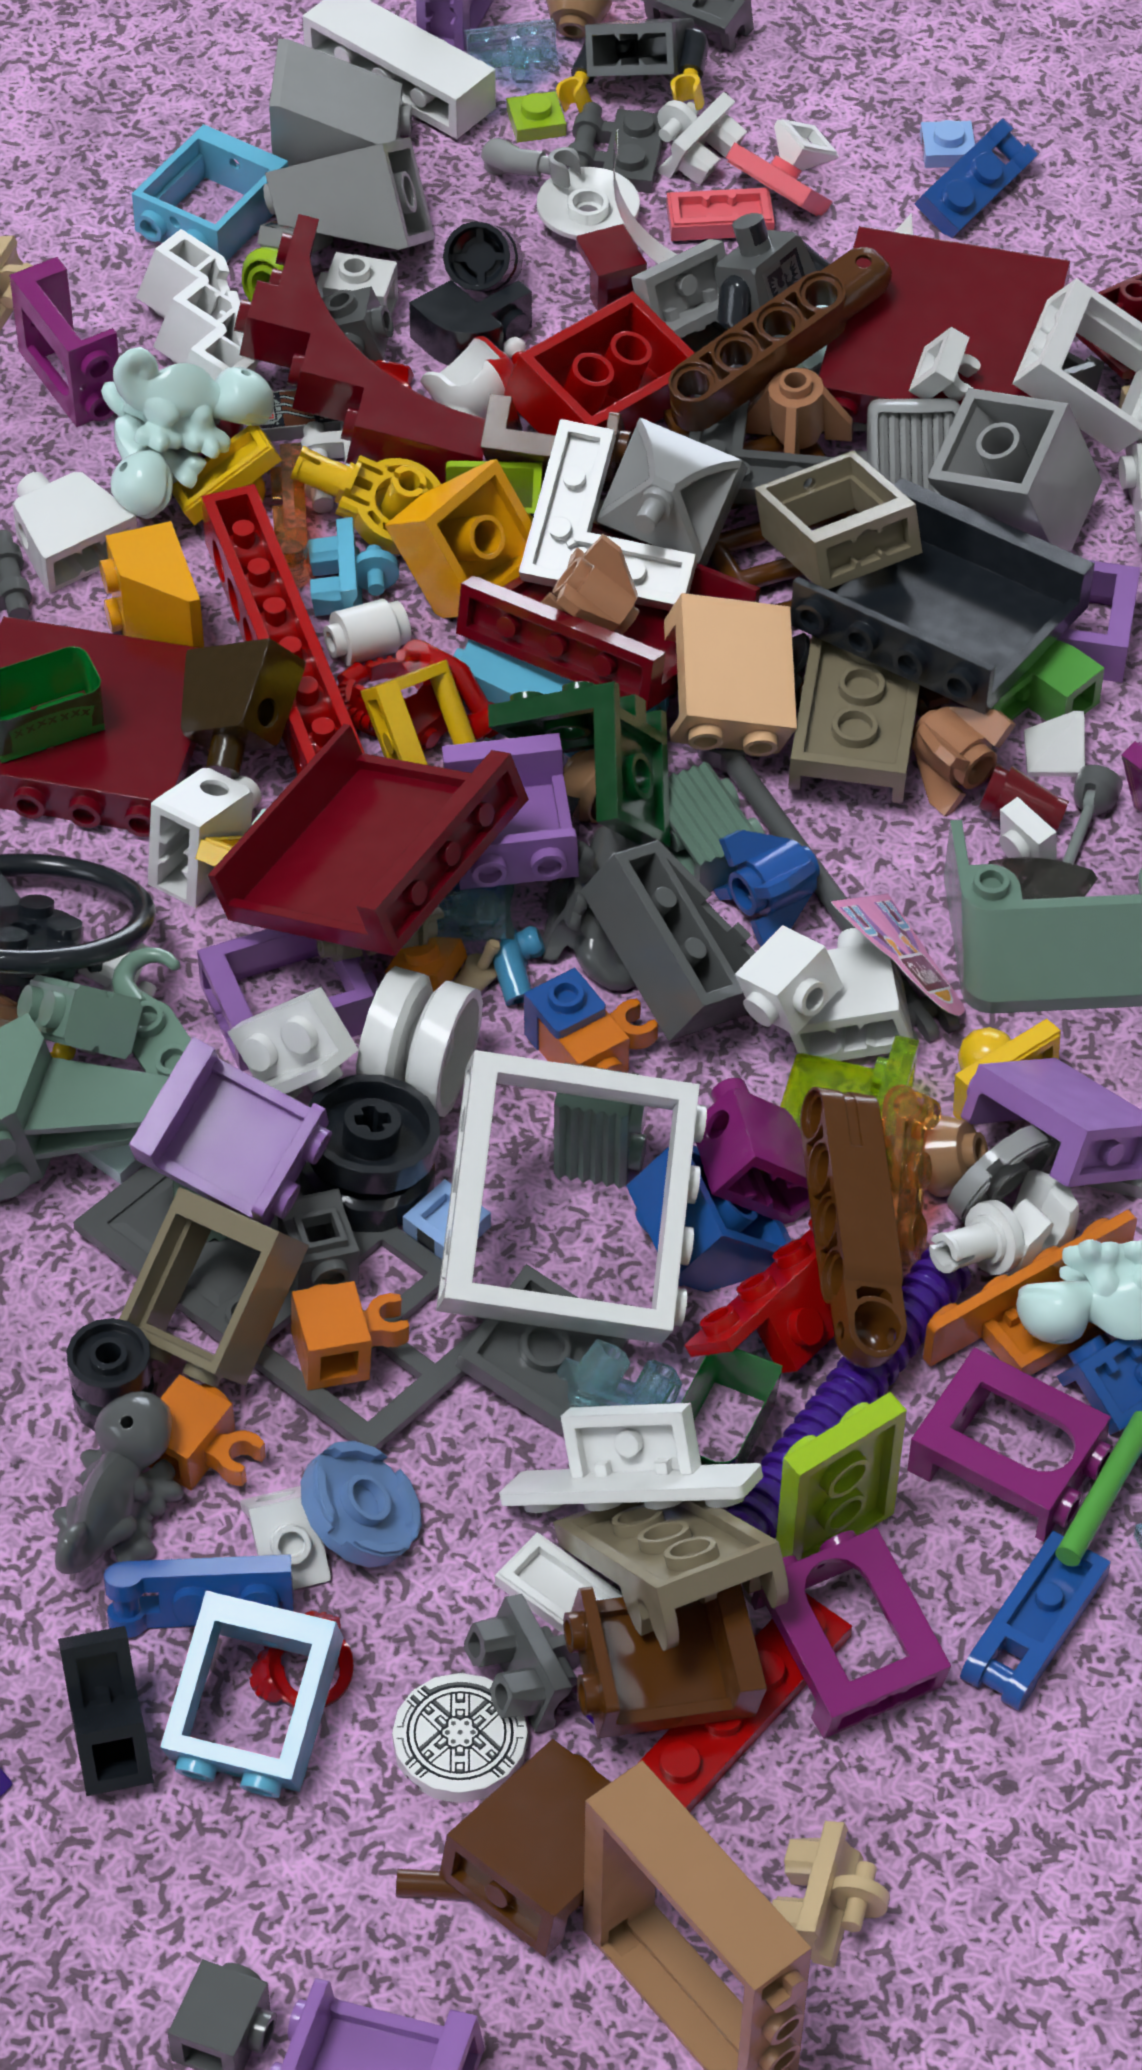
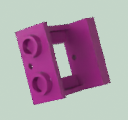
[9,257,119,427]
[907,1347,1113,1542]
[751,1527,951,1739]

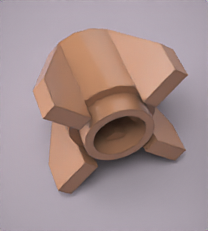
[746,368,853,454]
[541,533,639,635]
[912,706,1016,817]

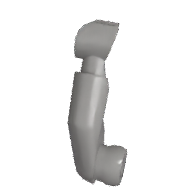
[481,138,581,188]

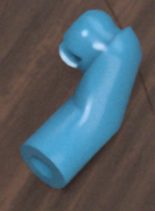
[493,926,545,1006]

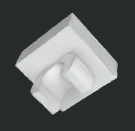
[909,327,981,401]

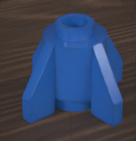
[713,830,820,947]

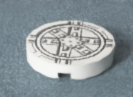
[392,1673,528,1803]

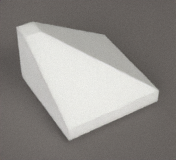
[774,119,839,171]
[1024,711,1085,777]

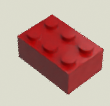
[504,291,695,435]

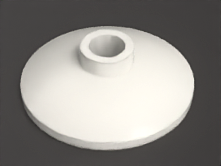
[537,167,640,240]

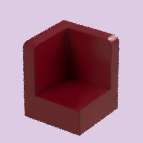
[576,224,647,311]

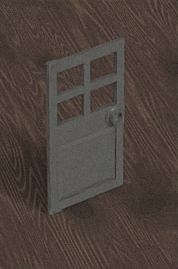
[73,1165,486,1450]

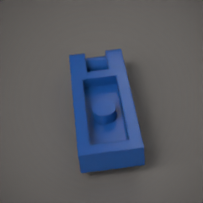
[914,118,1039,238]
[960,1531,1111,1711]
[104,1554,294,1638]

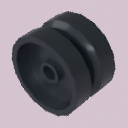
[299,1074,440,1232]

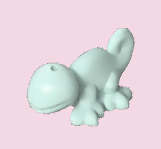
[113,347,274,459]
[101,381,206,519]
[1016,1239,1142,1344]

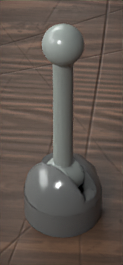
[1050,765,1123,889]

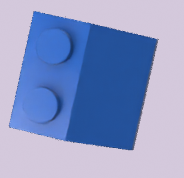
[626,1145,792,1293]

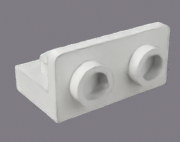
[227,987,359,1098]

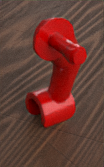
[396,639,499,740]

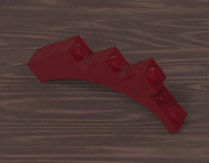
[234,214,485,484]

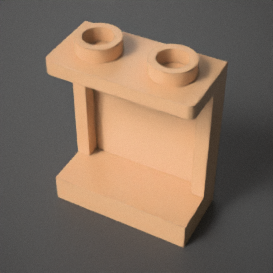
[664,593,797,757]

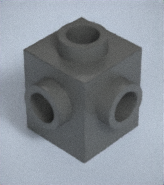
[321,286,394,361]

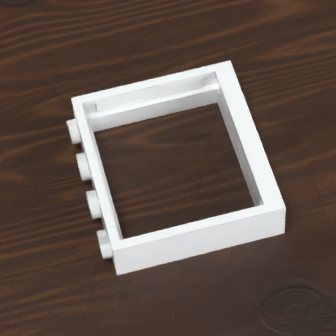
[436,1050,707,1344]

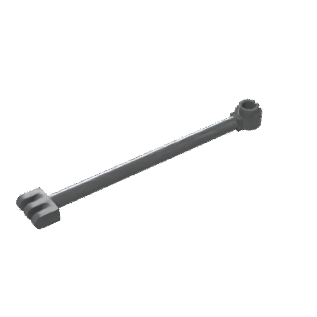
[698,748,960,1052]

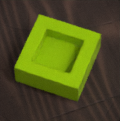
[506,91,566,143]

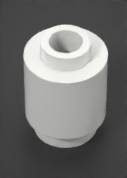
[323,599,411,666]

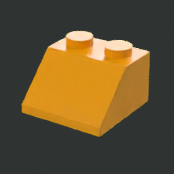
[384,459,532,618]
[99,521,204,648]

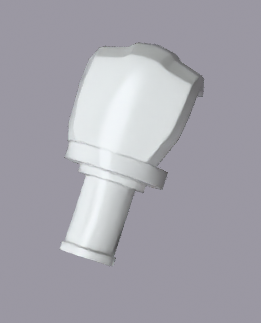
[929,1169,1079,1276]

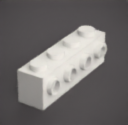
[303,0,496,139]

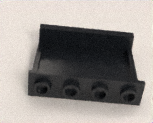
[791,478,1095,715]

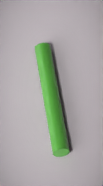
[1055,1411,1142,1567]

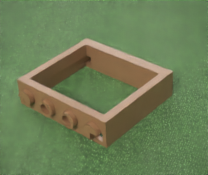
[583,1760,812,2070]

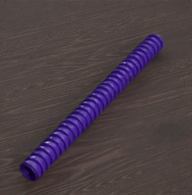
[578,1247,972,1724]

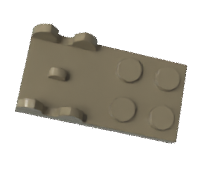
[788,635,920,804]
[553,1500,789,1651]

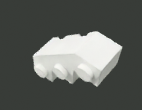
[136,229,259,381]

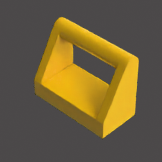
[360,659,476,765]

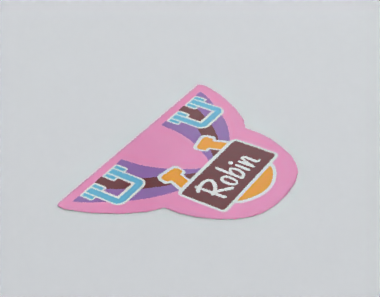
[831,894,965,1016]

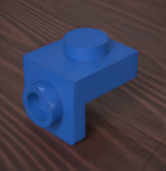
[524,967,606,1050]

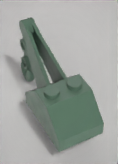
[0,947,191,1201]

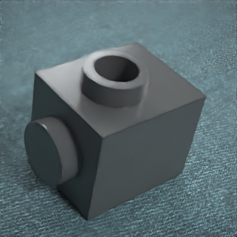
[168,1959,277,2070]

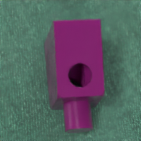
[696,1078,810,1224]

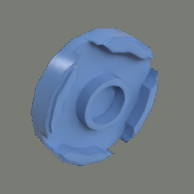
[300,1441,422,1568]

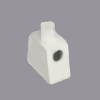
[12,472,137,594]
[148,768,262,908]
[789,928,915,1064]

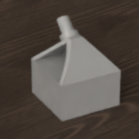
[596,418,748,567]

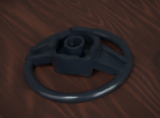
[0,853,156,994]

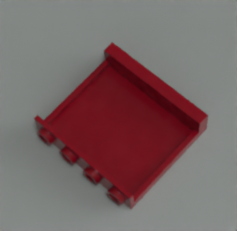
[819,226,1070,424]
[456,523,761,711]
[0,616,198,837]
[208,724,529,956]

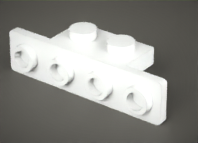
[499,1403,763,1513]

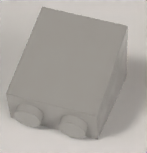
[269,39,412,167]
[263,137,435,250]
[927,388,1102,552]

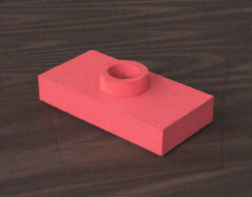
[725,142,832,216]
[666,188,775,241]

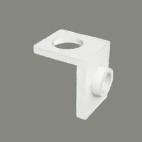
[240,1486,331,1590]

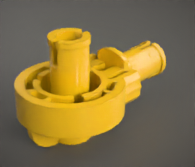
[290,446,441,555]

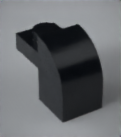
[409,280,532,366]
[58,1626,154,1797]

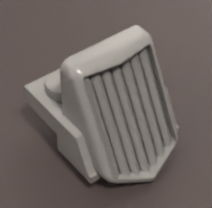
[631,239,744,368]
[855,398,960,495]

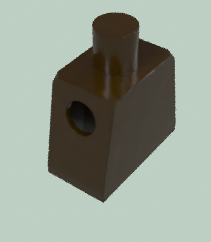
[180,638,306,779]

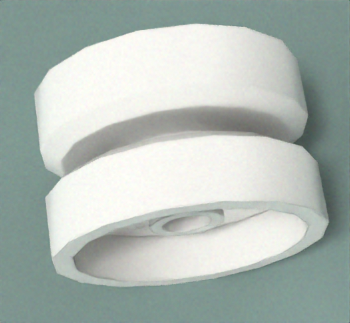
[356,966,483,1117]

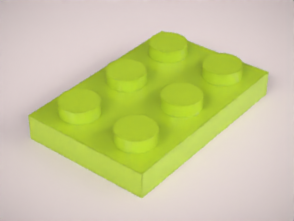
[776,1392,907,1561]

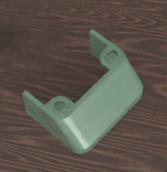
[944,820,1142,1014]

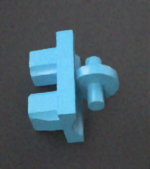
[308,517,399,616]

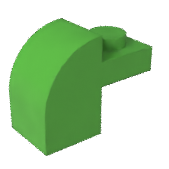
[991,640,1105,721]

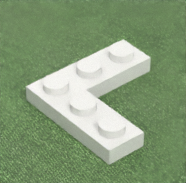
[519,419,697,611]

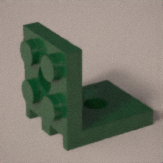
[488,681,671,848]

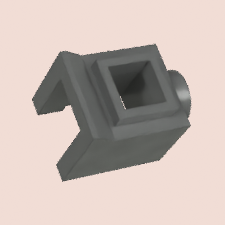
[278,1188,360,1291]

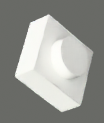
[999,797,1057,875]

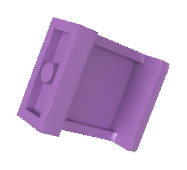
[442,733,579,890]
[129,1037,332,1227]
[961,1058,1142,1187]
[270,1978,485,2070]

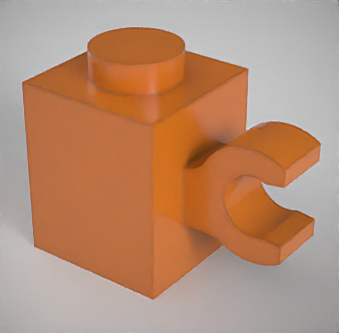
[539,998,658,1072]
[291,1281,409,1391]
[148,1374,266,1491]

